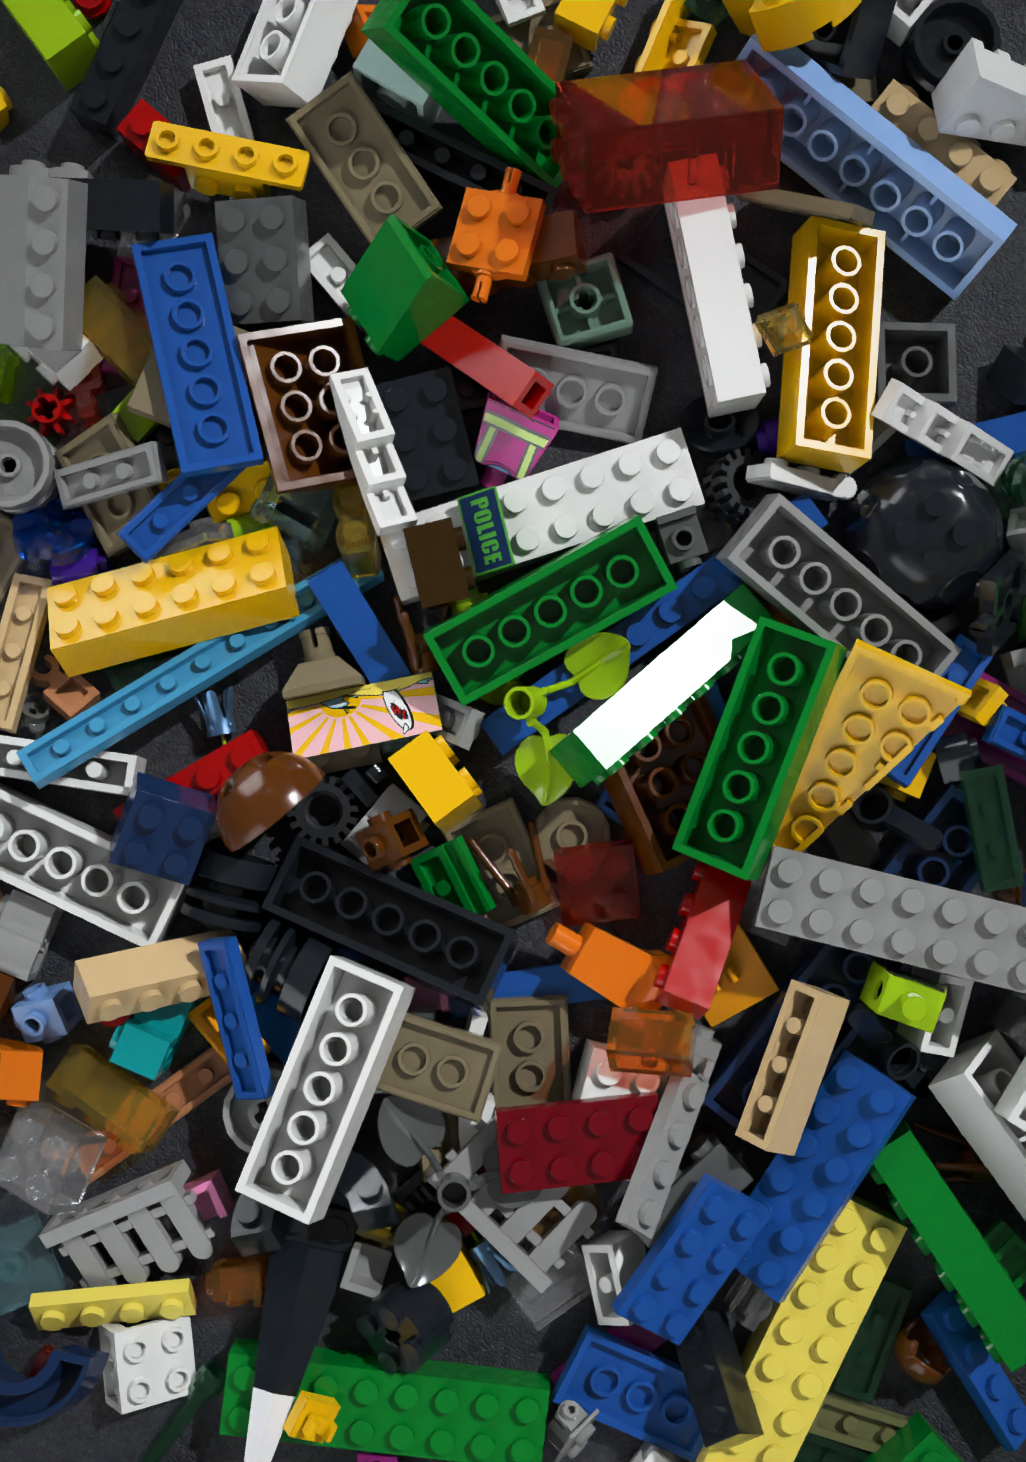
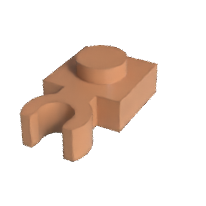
[31,654,101,721]

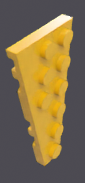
[773,639,972,852]

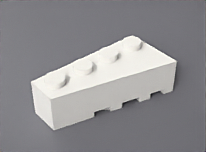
[931,37,1026,146]

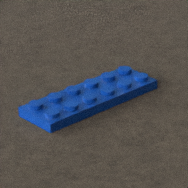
[131,233,264,478]
[735,1049,916,1303]

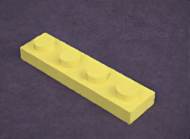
[28,1278,197,1331]

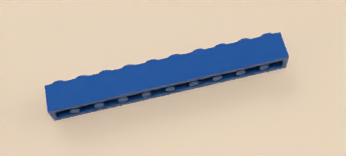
[481,491,828,756]

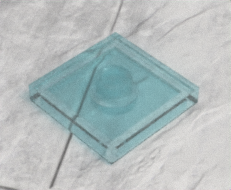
[0,1212,67,1316]

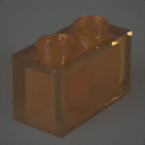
[606,1006,697,1078]

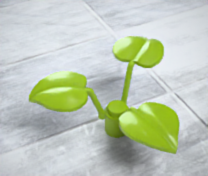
[480,632,631,806]

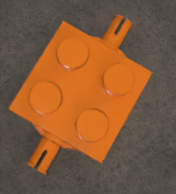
[446,167,546,303]

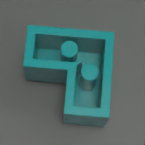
[109,998,200,1081]

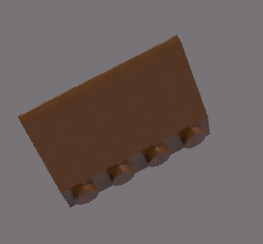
[236,317,365,494]
[603,694,718,876]

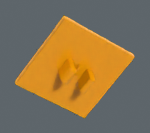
[704,922,780,1028]

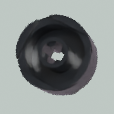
[356,1274,454,1374]

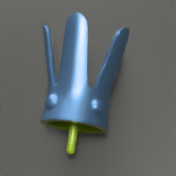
[193,686,238,745]
[466,1232,519,1295]

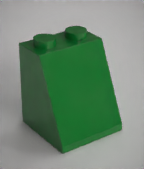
[341,213,470,362]

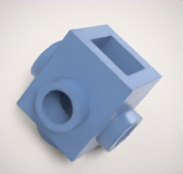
[11,981,84,1044]

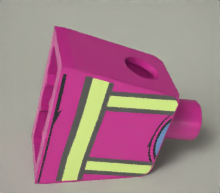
[473,390,559,488]

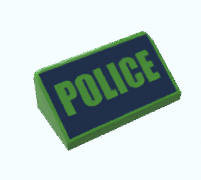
[457,486,515,577]

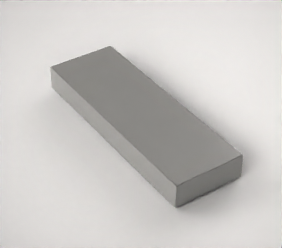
[54,441,169,510]

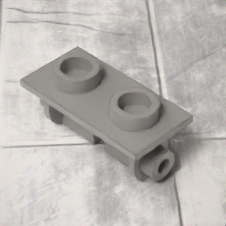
[546,1400,600,1462]

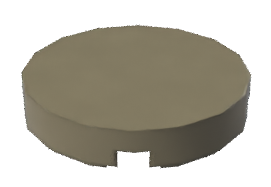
[535,797,611,875]

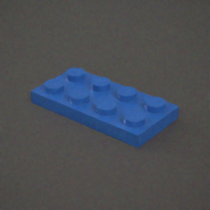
[611,1172,773,1345]
[551,1324,704,1462]

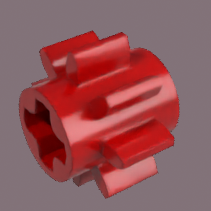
[25,387,77,437]

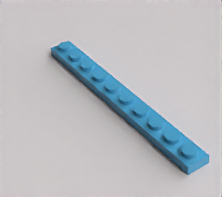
[16,544,385,789]

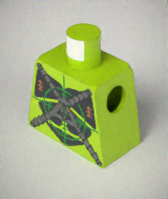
[859,960,948,1033]

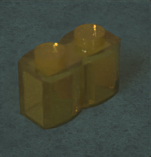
[333,484,382,578]

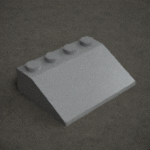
[0,174,88,351]

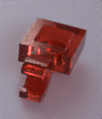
[62,362,107,428]

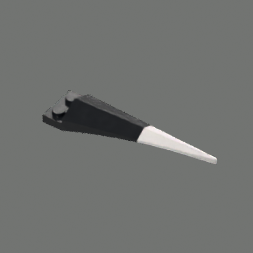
[244,1206,358,1462]

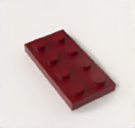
[494,1091,659,1194]

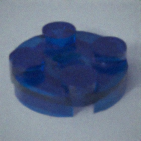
[12,499,94,566]

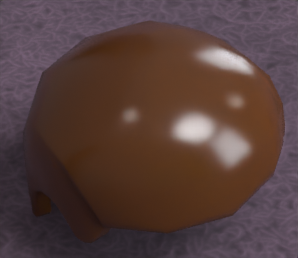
[894,1316,952,1386]

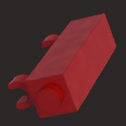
[421,315,554,419]

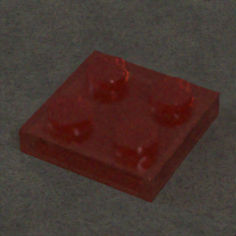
[553,839,641,927]

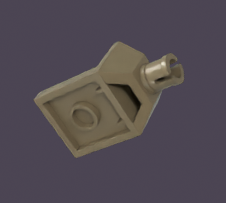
[282,627,383,774]

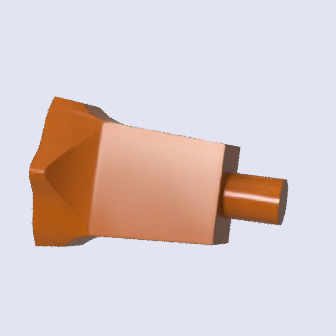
[545,922,670,1030]

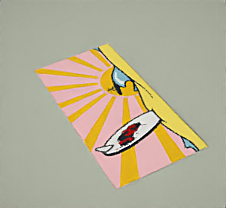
[286,672,443,758]

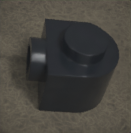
[935,732,982,784]

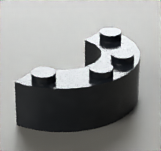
[231,1150,401,1257]

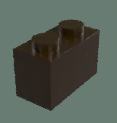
[403,517,476,612]

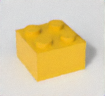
[388,730,483,834]

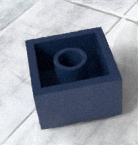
[109,771,216,886]

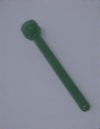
[140,1360,226,1462]

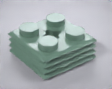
[537,253,634,350]

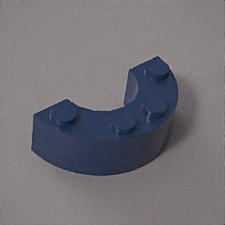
[0,1344,109,1427]

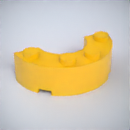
[749,0,862,52]

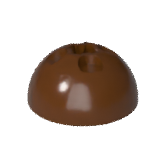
[216,751,325,852]

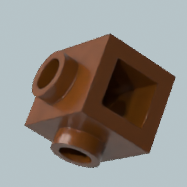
[355,808,429,871]

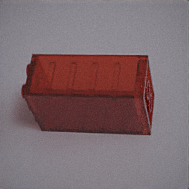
[550,59,784,214]

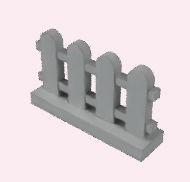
[424,1116,597,1294]
[38,1159,218,1288]

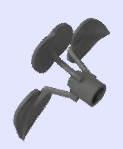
[378,1096,542,1288]

